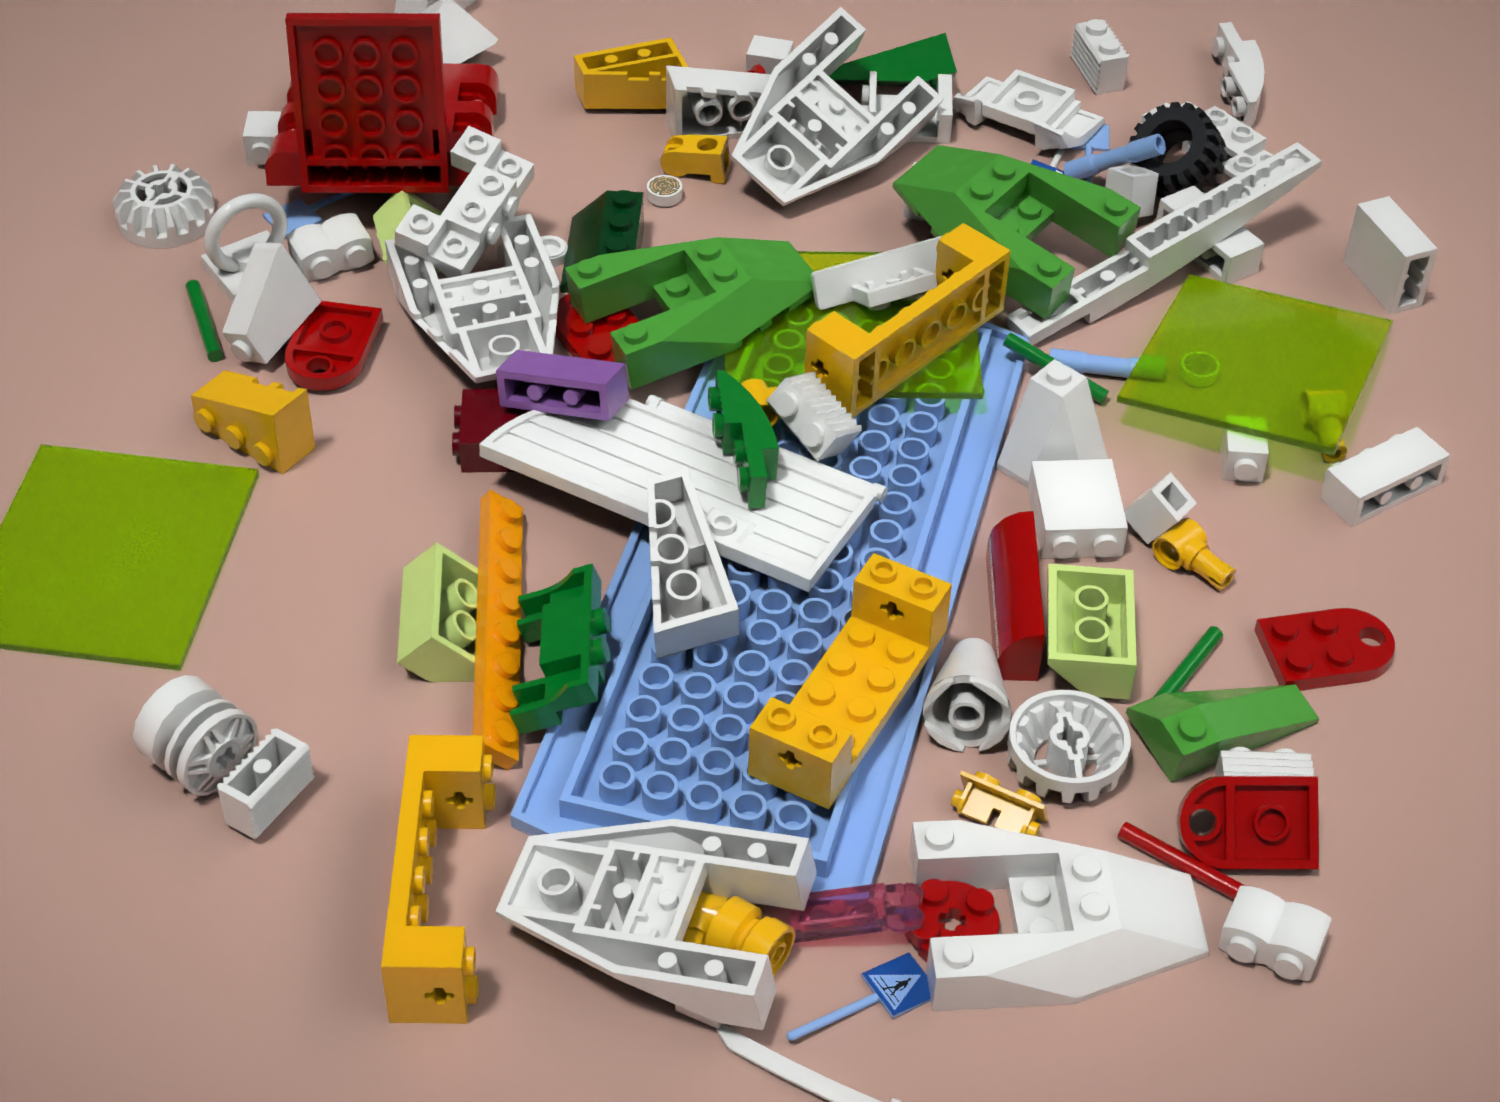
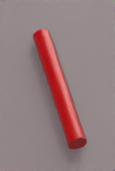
[1118,822,1246,900]

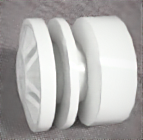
[133,675,258,796]

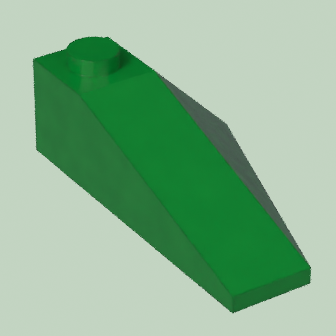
[829,33,957,89]

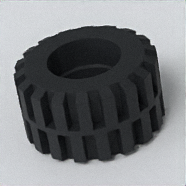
[1129,102,1227,198]

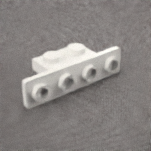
[811,236,942,310]

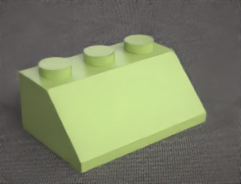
[397,542,478,682]
[1047,564,1137,700]

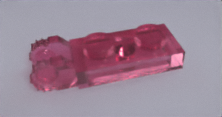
[790,882,924,943]

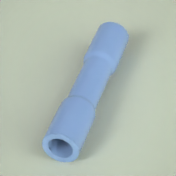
[1064,134,1166,180]
[1050,348,1166,383]

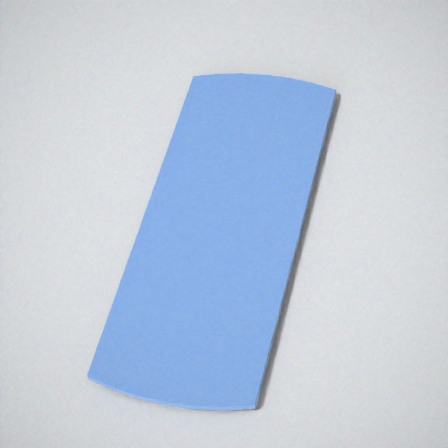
[510,295,1030,909]

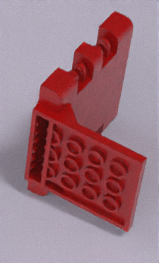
[265,13,499,193]

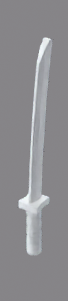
[716,1023,902,1102]

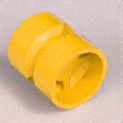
[705,895,795,976]

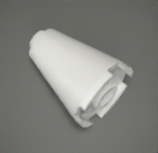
[922,638,1012,752]

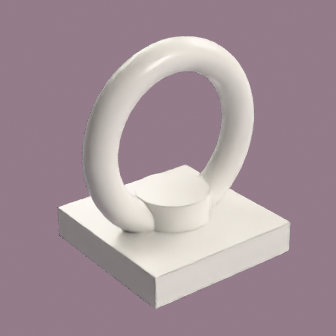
[201,193,302,303]

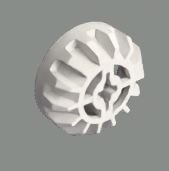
[113,164,216,249]
[1007,690,1131,803]

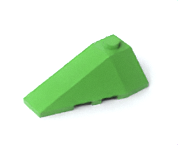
[1126,684,1319,783]

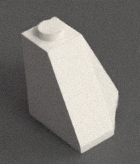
[419,0,498,64]
[222,242,321,364]
[996,359,1108,488]

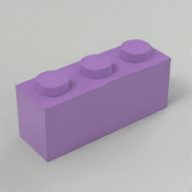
[496,350,629,421]

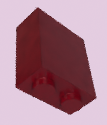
[452,389,531,473]

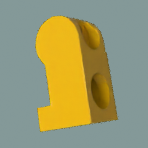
[660,134,731,184]

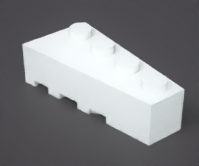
[666,65,771,140]
[646,468,740,658]

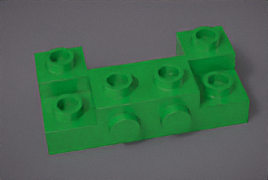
[510,563,611,735]

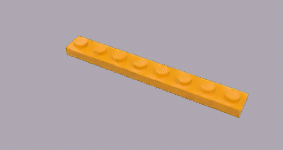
[472,489,523,770]

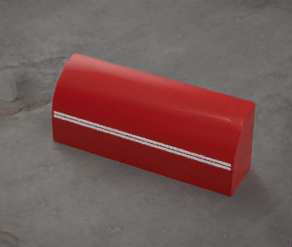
[986,511,1045,681]

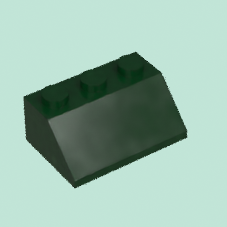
[560,190,644,293]

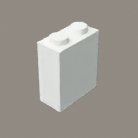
[1343,196,1438,314]
[1028,459,1128,559]

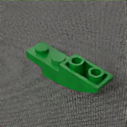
[708,370,779,509]

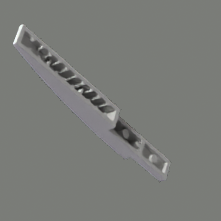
[1006,142,1322,345]

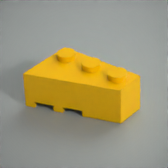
[573,37,688,109]
[191,370,316,474]

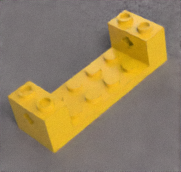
[804,223,1011,419]
[748,553,952,810]
[381,735,496,1024]

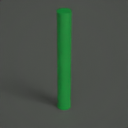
[185,280,223,362]
[1003,332,1109,404]
[1152,626,1223,698]

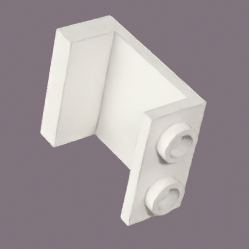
[861,71,953,144]

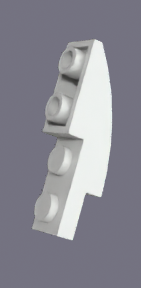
[1212,22,1265,128]

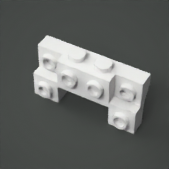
[1141,101,1273,185]
[394,126,534,277]

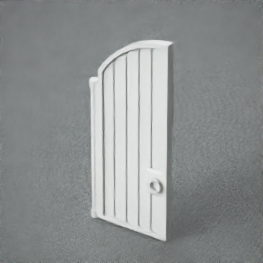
[479,394,888,592]

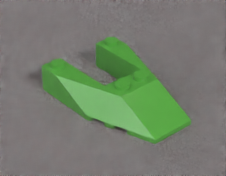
[893,145,1141,319]
[565,237,814,390]

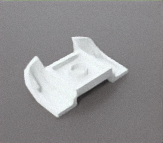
[952,69,1105,150]

